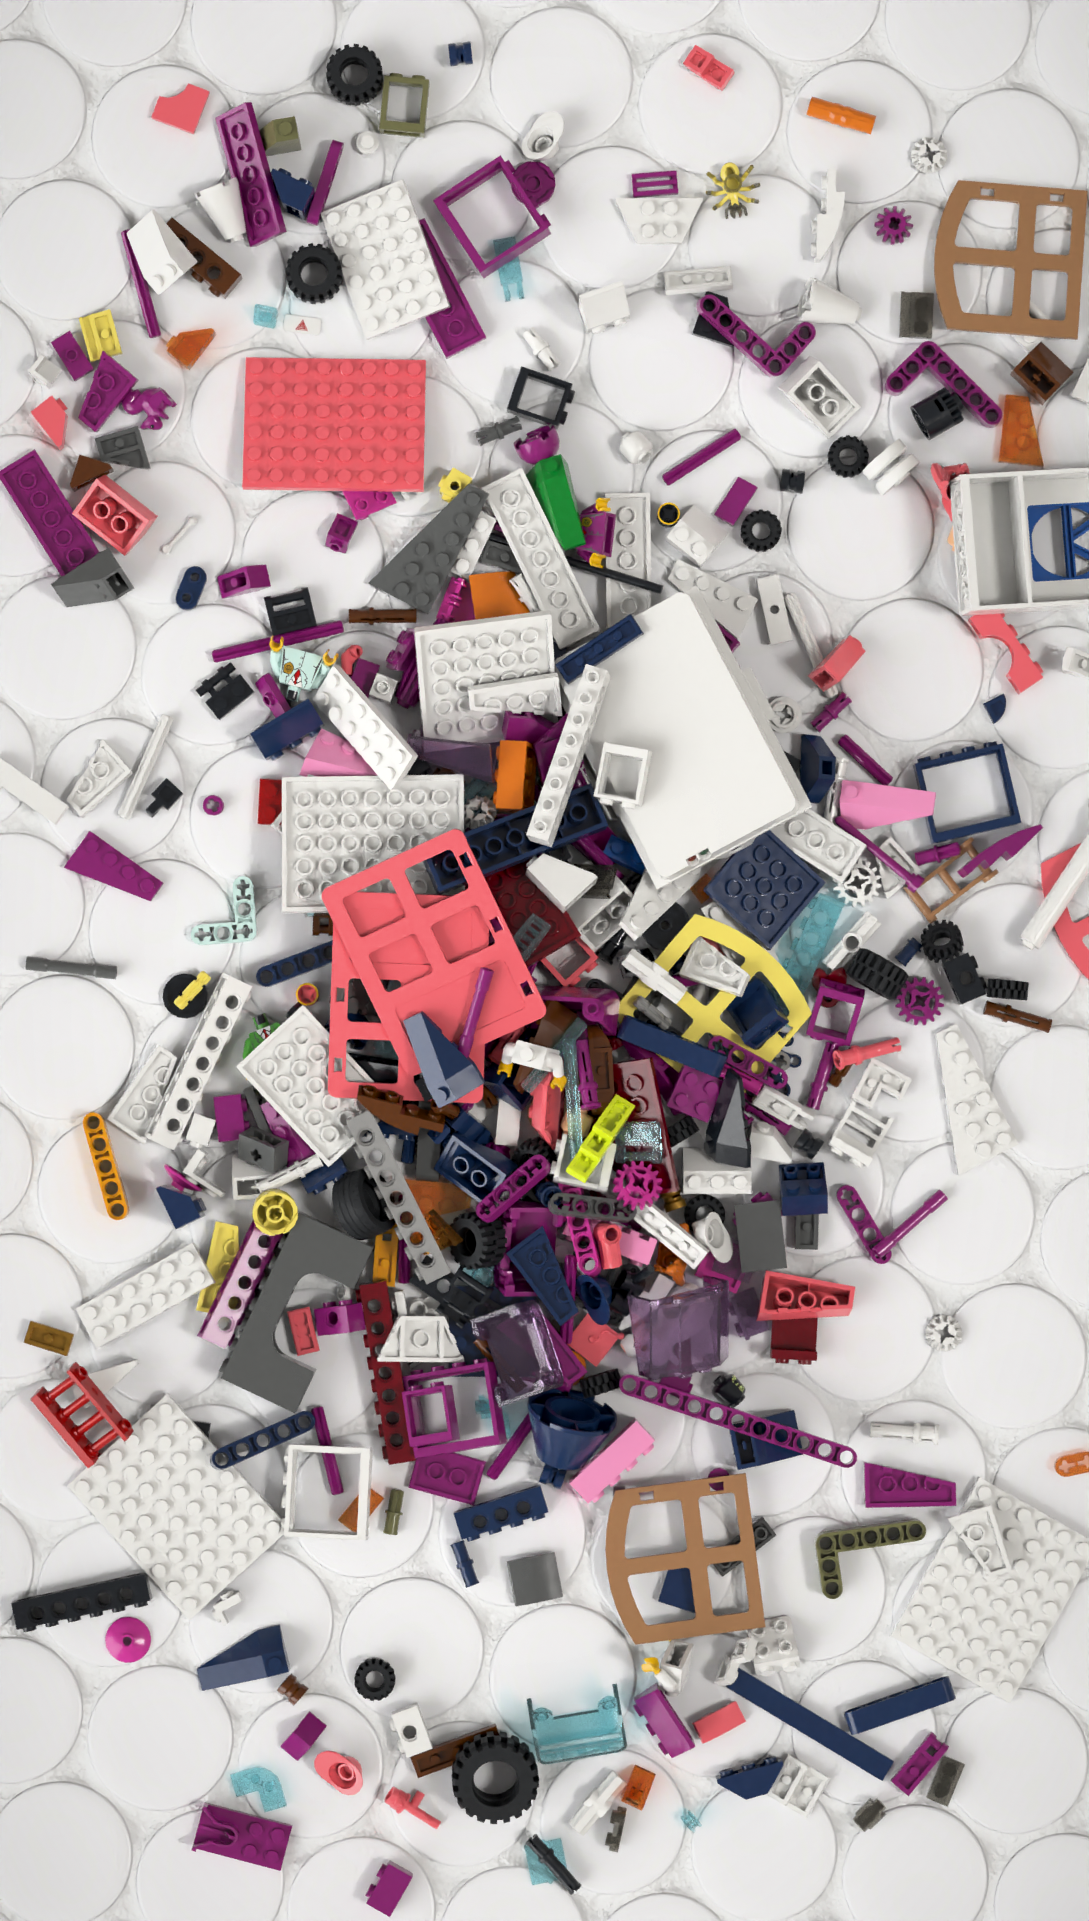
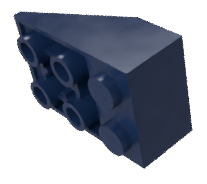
[729,1410,803,1470]

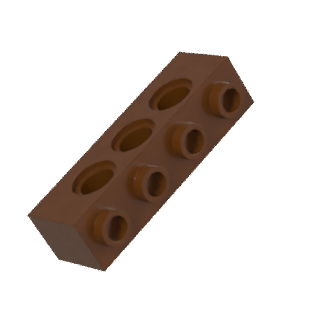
[166,217,243,299]

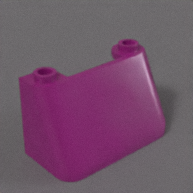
[525,985,620,1036]
[493,1199,566,1297]

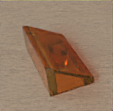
[338,1487,384,1532]

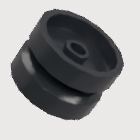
[642,902,690,951]

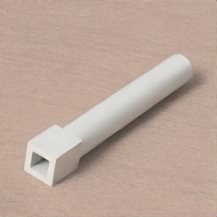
[1020,833,1089,950]

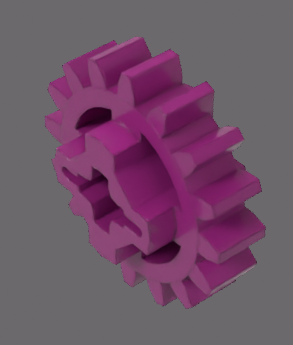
[895,977,944,1026]

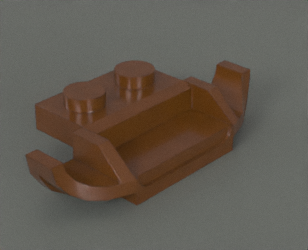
[565,1024,614,1116]

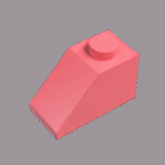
[31,396,68,451]

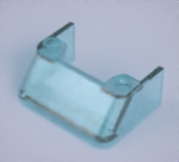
[527,1684,627,1764]

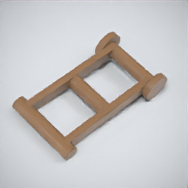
[903,837,999,924]

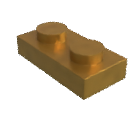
[23,1321,74,1356]

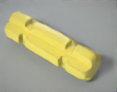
[174,971,211,1010]

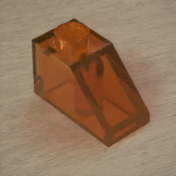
[166,328,216,371]

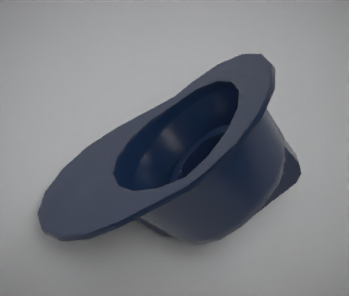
[575,1274,612,1325]

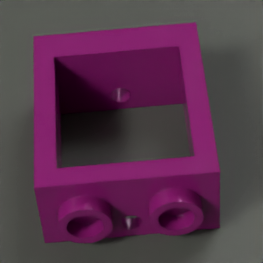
[806,978,865,1046]
[402,1381,460,1447]

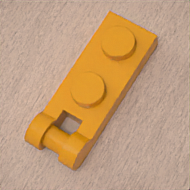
[372,1223,398,1287]

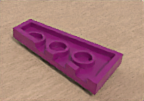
[64,831,164,901]
[864,1462,956,1508]

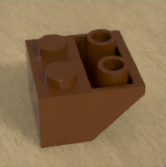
[1010,342,1074,405]

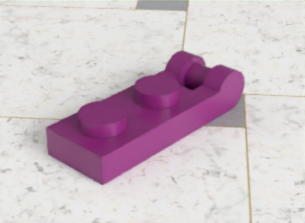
[891,1732,949,1796]

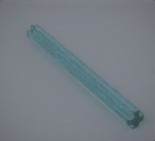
[562,1037,582,1162]

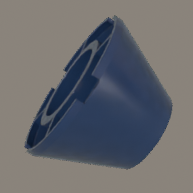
[527,1388,617,1470]

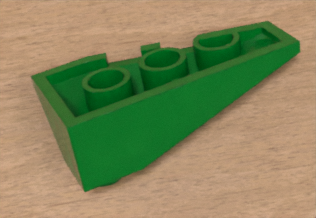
[526,454,586,551]

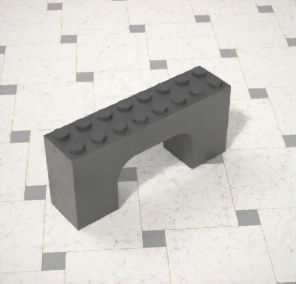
[219,1212,375,1413]

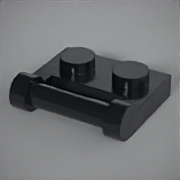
[264,587,317,636]

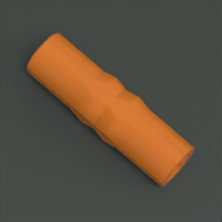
[806,96,876,134]

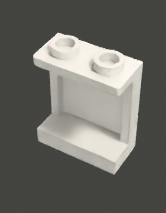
[550,1133,617,1193]

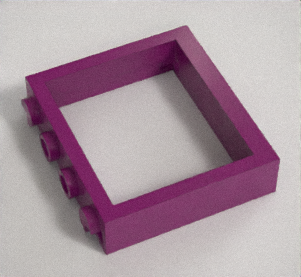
[433,155,551,278]
[403,1358,507,1458]

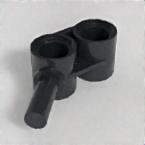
[609,1265,654,1317]

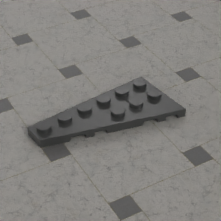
[369,483,489,614]

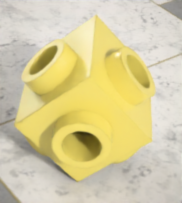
[438,468,473,503]

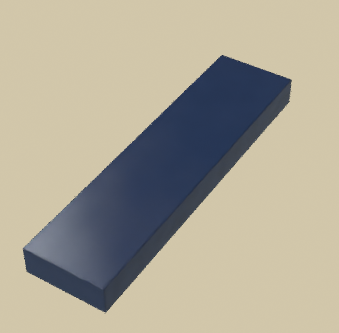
[555,614,644,684]

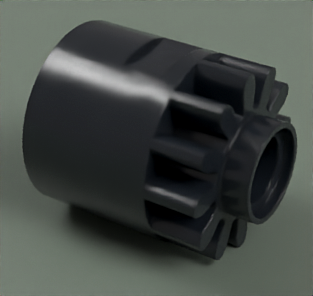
[910,387,964,440]

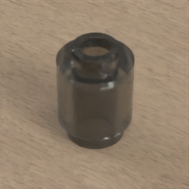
[852,1798,886,1832]

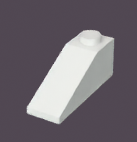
[72,1359,139,1408]

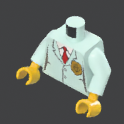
[269,635,339,702]

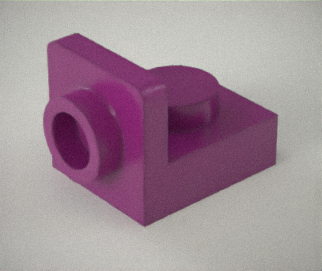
[325,513,358,554]

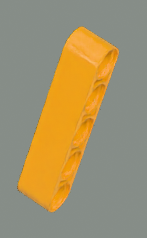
[83,1112,129,1220]

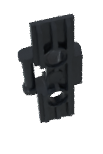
[409,1255,512,1343]

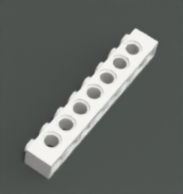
[526,664,611,847]
[145,972,252,1150]

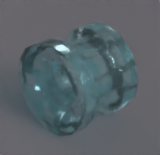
[471,1267,494,1287]

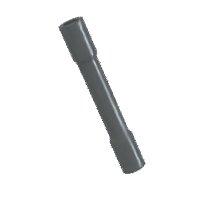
[26,956,117,980]

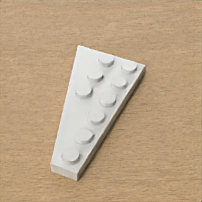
[619,859,720,941]

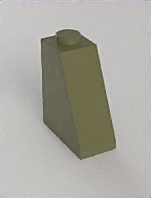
[259,116,302,156]

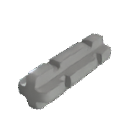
[633,996,672,1030]

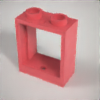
[540,937,599,987]

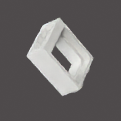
[594,742,652,809]

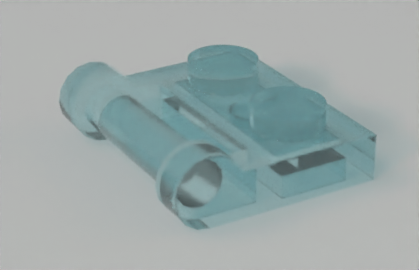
[615,1122,662,1164]

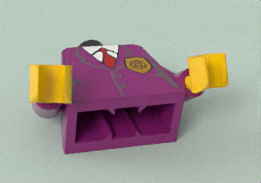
[576,498,616,568]

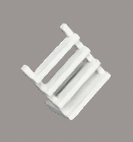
[827,1100,894,1168]

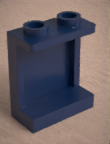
[726,976,789,1050]

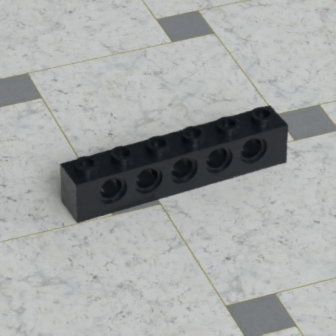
[11,1572,152,1632]

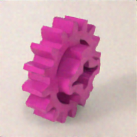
[613,1161,662,1211]

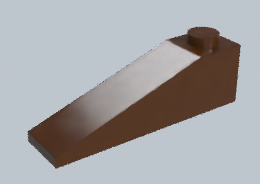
[513,1000,582,1093]

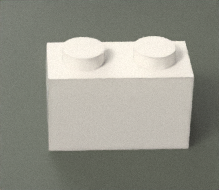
[665,505,728,568]

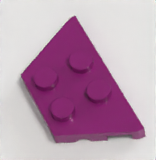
[532,713,587,790]

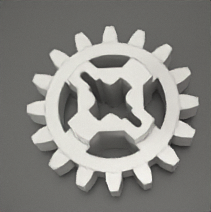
[832,858,882,908]

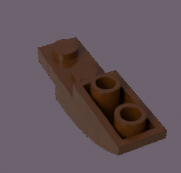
[357,1085,445,1135]

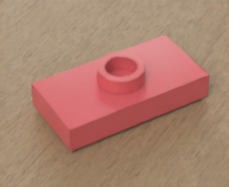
[287,1306,320,1356]

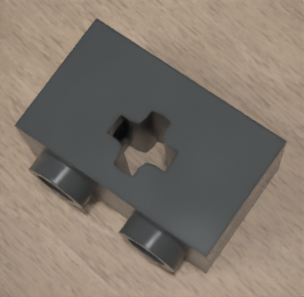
[238,1126,289,1173]

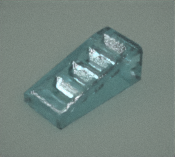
[513,913,551,962]

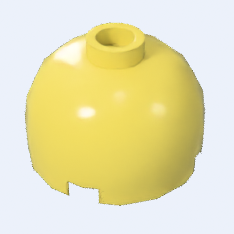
[252,1189,298,1236]

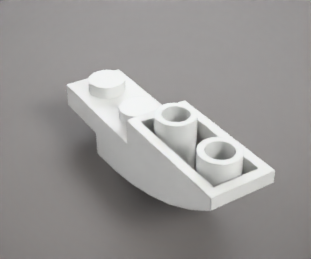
[811,169,845,263]

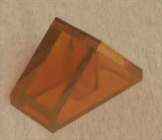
[620,1765,656,1811]

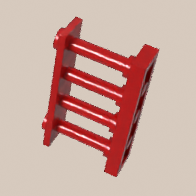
[30,1362,134,1468]

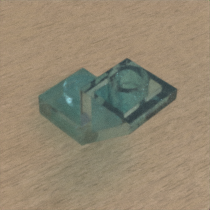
[475,1394,511,1439]

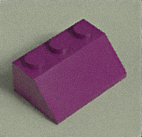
[260,1102,315,1168]
[633,1683,695,1758]

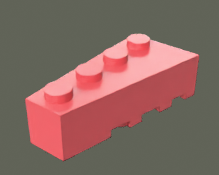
[756,1270,855,1321]

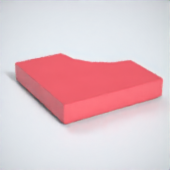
[152,83,210,134]

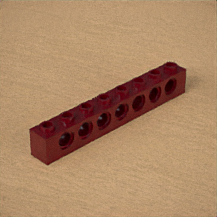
[356,1279,416,1465]

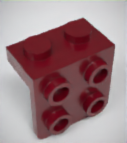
[770,1318,818,1365]

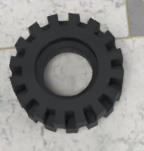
[827,435,869,478]
[741,509,782,552]
[921,920,964,963]
[987,979,1029,1000]
[667,1115,700,1148]
[512,1138,556,1181]
[684,1195,725,1232]
[579,1368,621,1398]
[354,1658,396,1701]

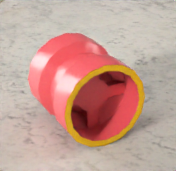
[296,983,319,1006]

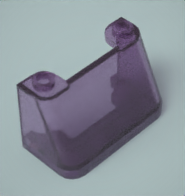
[470,1300,564,1408]

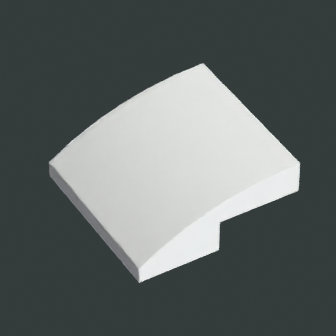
[767,1754,830,1818]

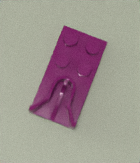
[192,1802,292,1871]

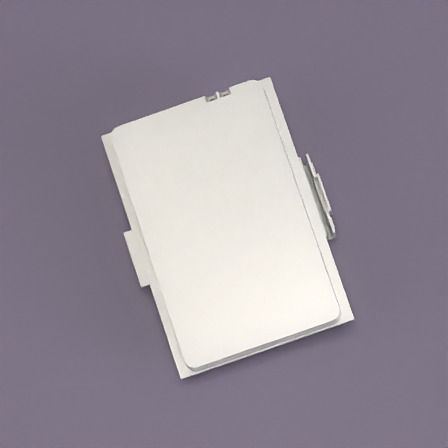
[554,586,813,890]

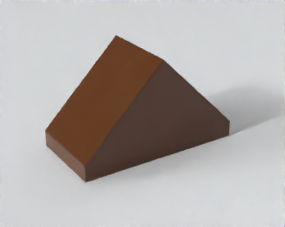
[70,455,114,492]

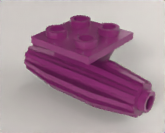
[386,618,448,709]

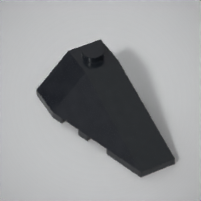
[704,1068,751,1168]

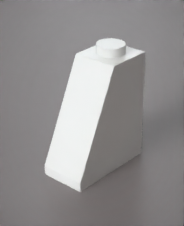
[525,853,598,913]

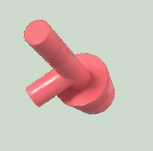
[384,1787,441,1829]

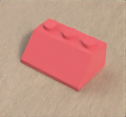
[72,475,158,556]

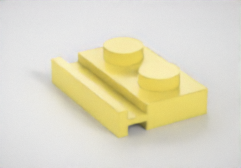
[79,309,122,362]

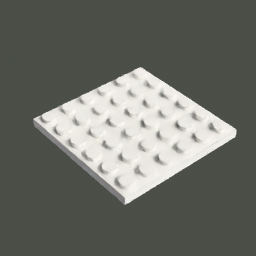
[414,610,558,751]

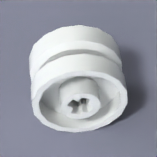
[862,439,920,495]

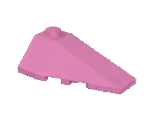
[839,780,936,830]

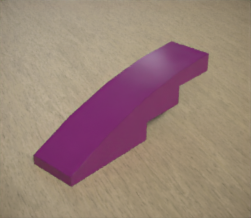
[957,824,1043,878]

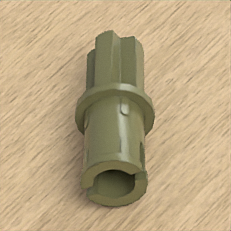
[383,1489,404,1535]

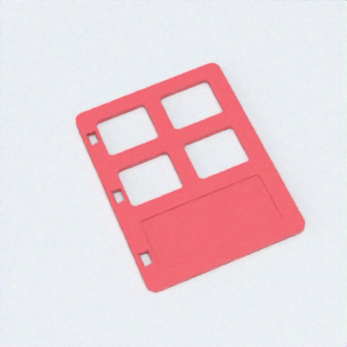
[322,829,546,1076]
[328,891,489,1103]

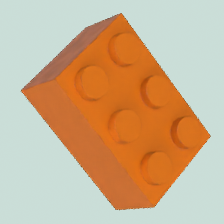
[493,740,537,813]

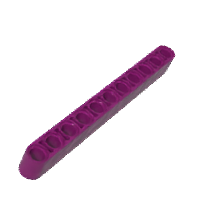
[619,1374,857,1468]

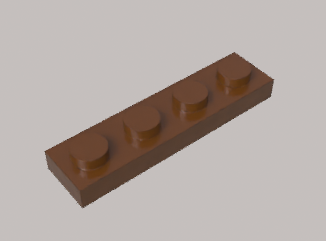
[410,1724,499,1778]

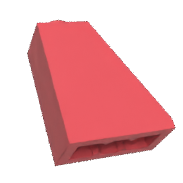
[808,635,866,692]

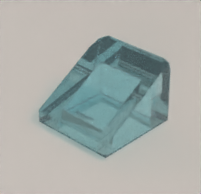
[253,304,278,329]

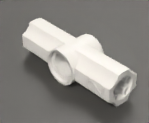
[822,911,881,971]
[621,948,688,1004]
[569,1770,627,1836]

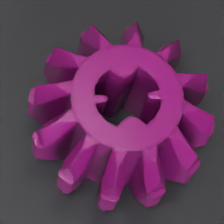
[874,206,913,245]

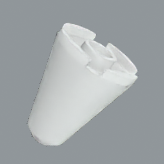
[195,177,246,243]
[797,277,862,324]

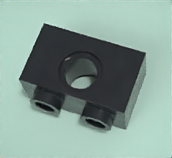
[941,953,987,1005]

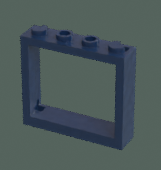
[913,741,1021,844]

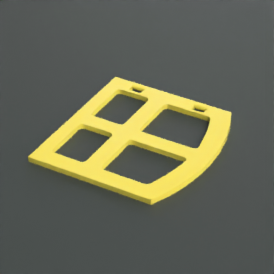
[618,914,812,1093]

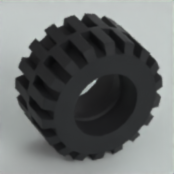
[326,44,383,106]
[285,243,343,304]
[846,948,909,1000]
[448,1210,507,1270]

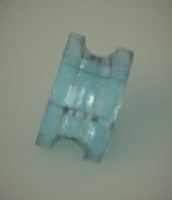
[680,1810,702,1833]

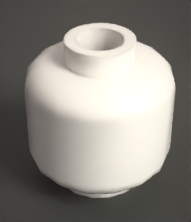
[620,431,653,464]

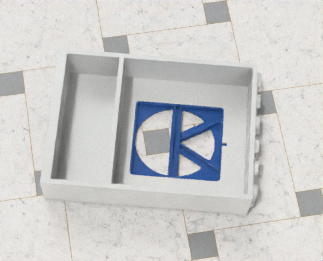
[949,467,1089,616]

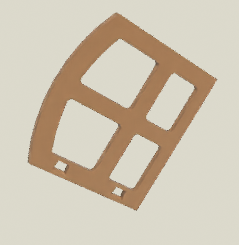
[934,180,1088,340]
[605,1473,765,1645]

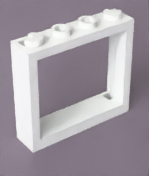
[281,1444,373,1540]

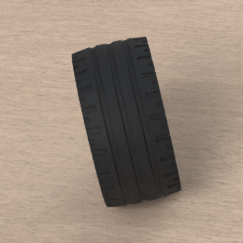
[332,1168,395,1240]

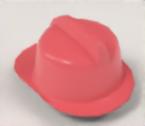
[314,1751,363,1795]

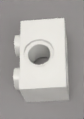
[389,1703,433,1758]

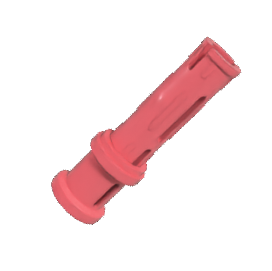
[833,1037,901,1070]

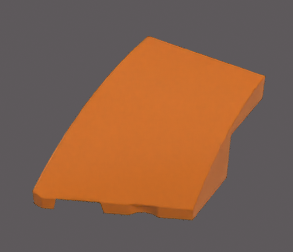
[469,571,530,620]

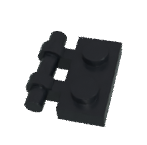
[196,662,255,720]

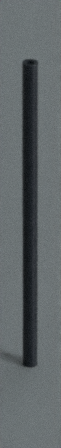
[488,533,663,594]

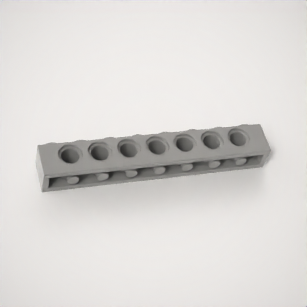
[343,1109,451,1284]

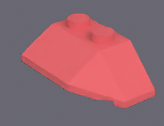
[529,1057,566,1150]

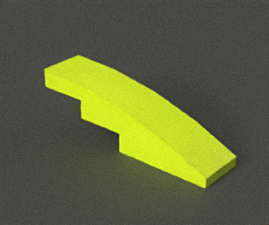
[566,1094,635,1183]

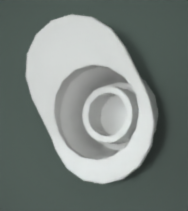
[521,111,564,162]
[692,1212,733,1263]

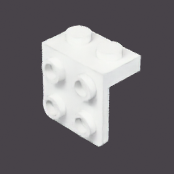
[747,1616,800,1676]

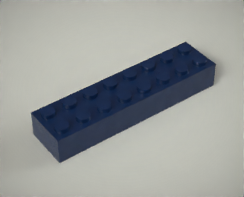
[423,783,608,895]

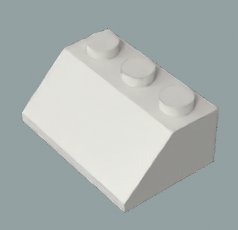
[682,1148,752,1194]

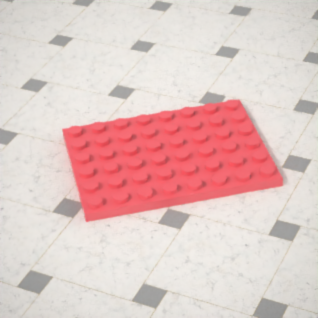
[242,357,426,492]

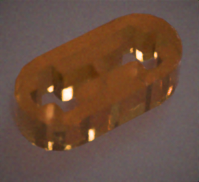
[1054,1451,1089,1477]

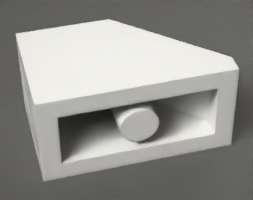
[748,1122,792,1164]

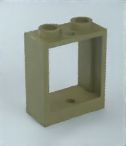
[379,73,430,138]

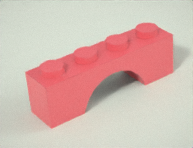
[968,613,1043,695]

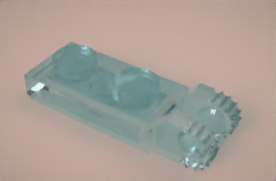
[493,236,524,302]

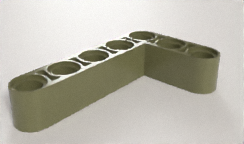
[815,1519,926,1599]

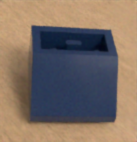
[271,168,315,221]
[299,1156,349,1195]
[779,1162,828,1216]

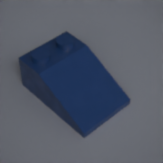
[434,1133,518,1208]

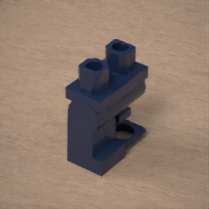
[427,1102,494,1148]

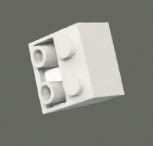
[232,1154,280,1200]

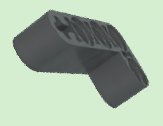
[416,1101,442,1182]

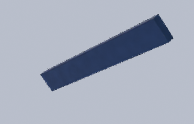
[726,1667,894,1781]

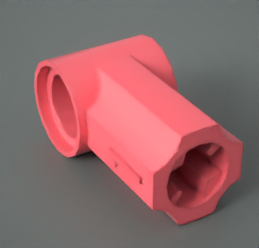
[593,1222,622,1269]

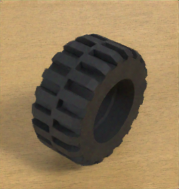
[451,1731,539,1824]

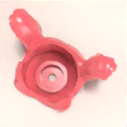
[930,463,970,522]

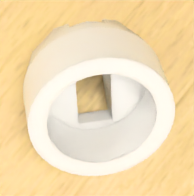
[337,1284,356,1301]

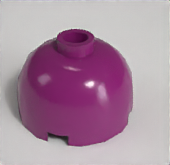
[514,425,560,465]

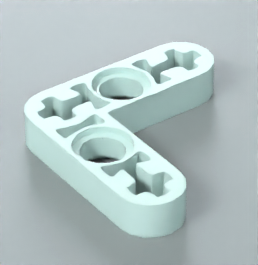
[191,876,257,945]

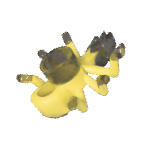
[706,162,761,219]

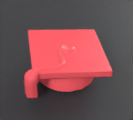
[567,1313,625,1367]

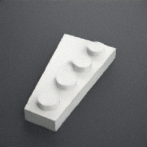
[467,672,562,716]

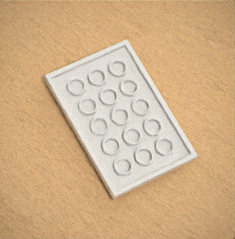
[321,179,450,340]
[236,1005,380,1167]

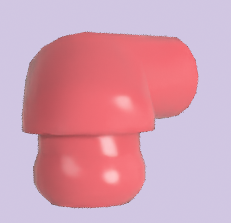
[341,645,363,676]

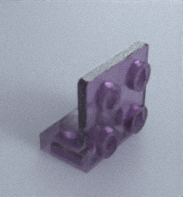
[726,1287,770,1341]

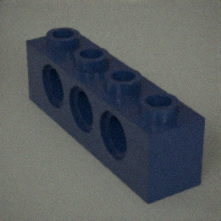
[453,1484,548,1542]

